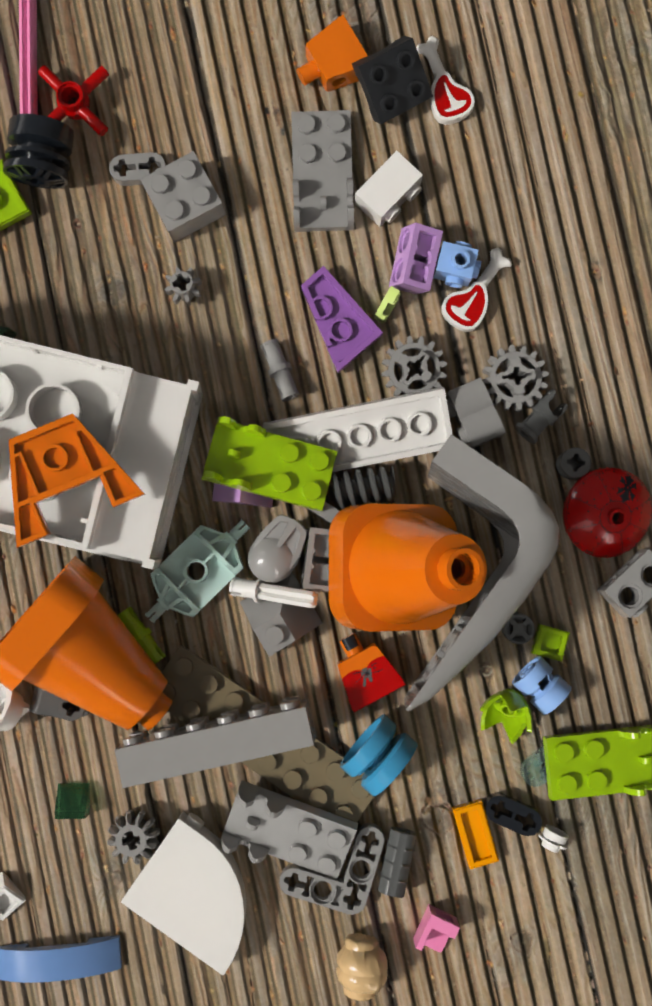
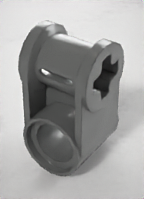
[29,686,90,721]

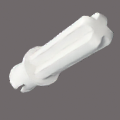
[229,577,318,608]

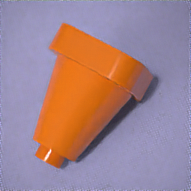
[329,503,487,632]
[0,556,173,731]

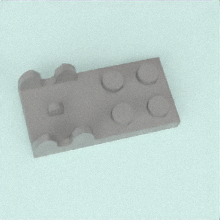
[291,110,354,232]
[220,780,358,880]

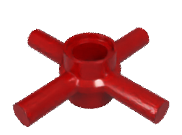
[38,65,109,137]

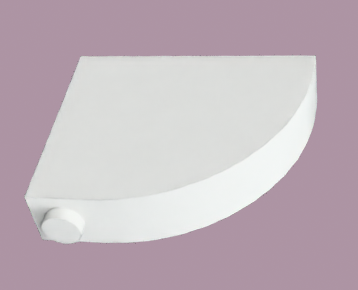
[121,812,246,975]

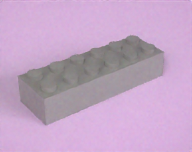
[115,695,316,788]

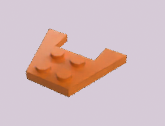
[9,413,146,548]

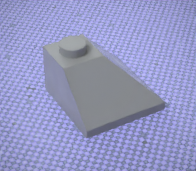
[240,572,323,657]

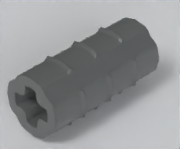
[378,827,417,898]

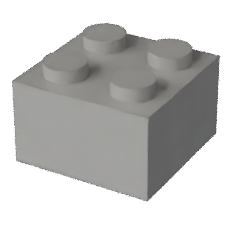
[140,151,226,243]

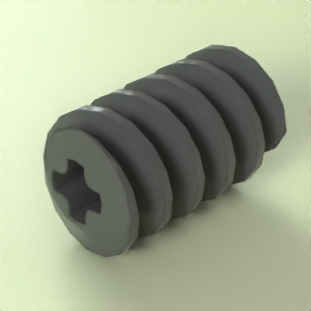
[332,466,396,510]

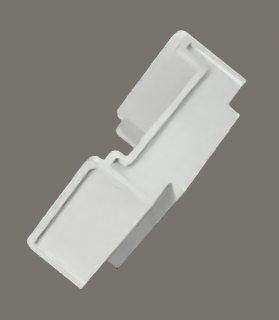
[0,335,203,570]

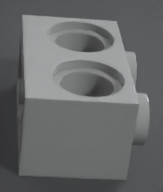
[300,527,329,592]
[597,549,652,618]

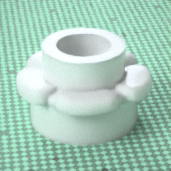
[538,825,569,853]

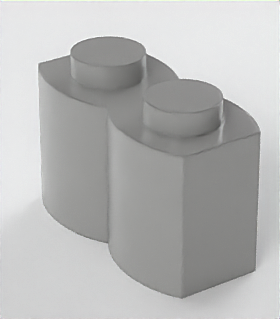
[446,377,506,448]

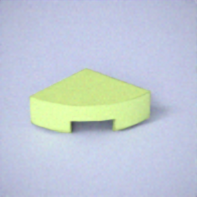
[374,286,400,323]

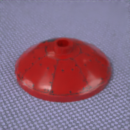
[563,467,652,558]

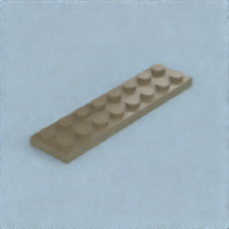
[162,645,374,822]

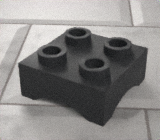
[352,36,433,124]

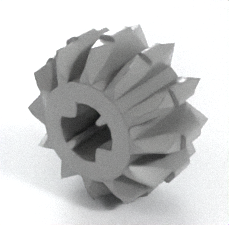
[107,809,161,865]

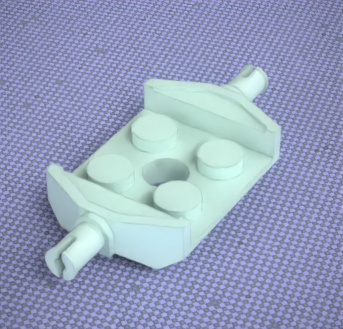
[145,519,250,623]

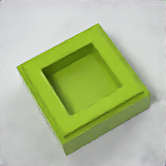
[531,624,570,662]

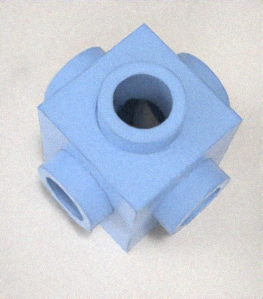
[433,241,482,288]

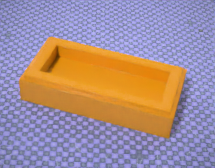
[452,799,499,870]

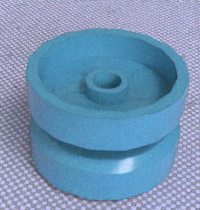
[340,714,418,796]

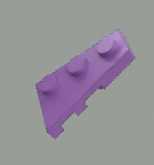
[301,266,383,374]

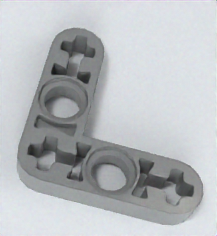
[279,823,384,915]

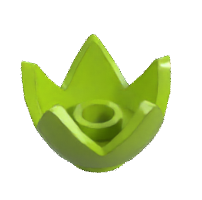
[479,689,532,744]

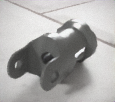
[515,389,568,444]

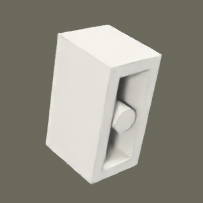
[354,150,423,227]

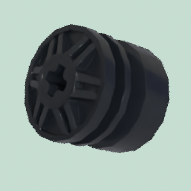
[3,114,74,189]

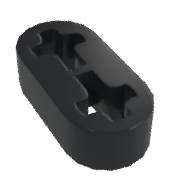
[484,792,542,836]

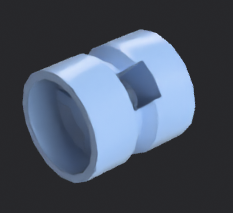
[512,656,572,715]

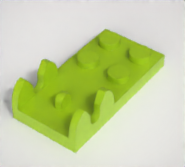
[202,416,338,512]
[543,725,652,801]

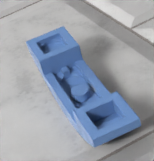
[0,935,122,983]

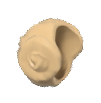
[336,933,388,1001]

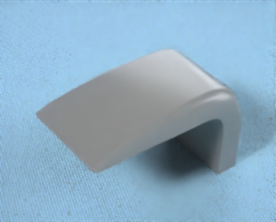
[404,434,559,711]

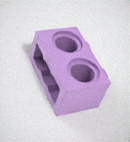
[389,223,443,294]

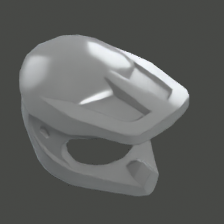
[248,514,307,583]

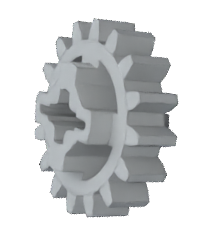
[381,336,447,396]
[482,345,549,412]

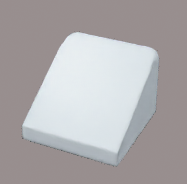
[0,872,26,921]

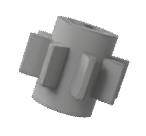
[164,267,202,306]

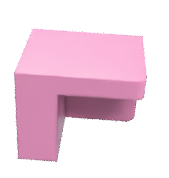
[413,904,460,952]

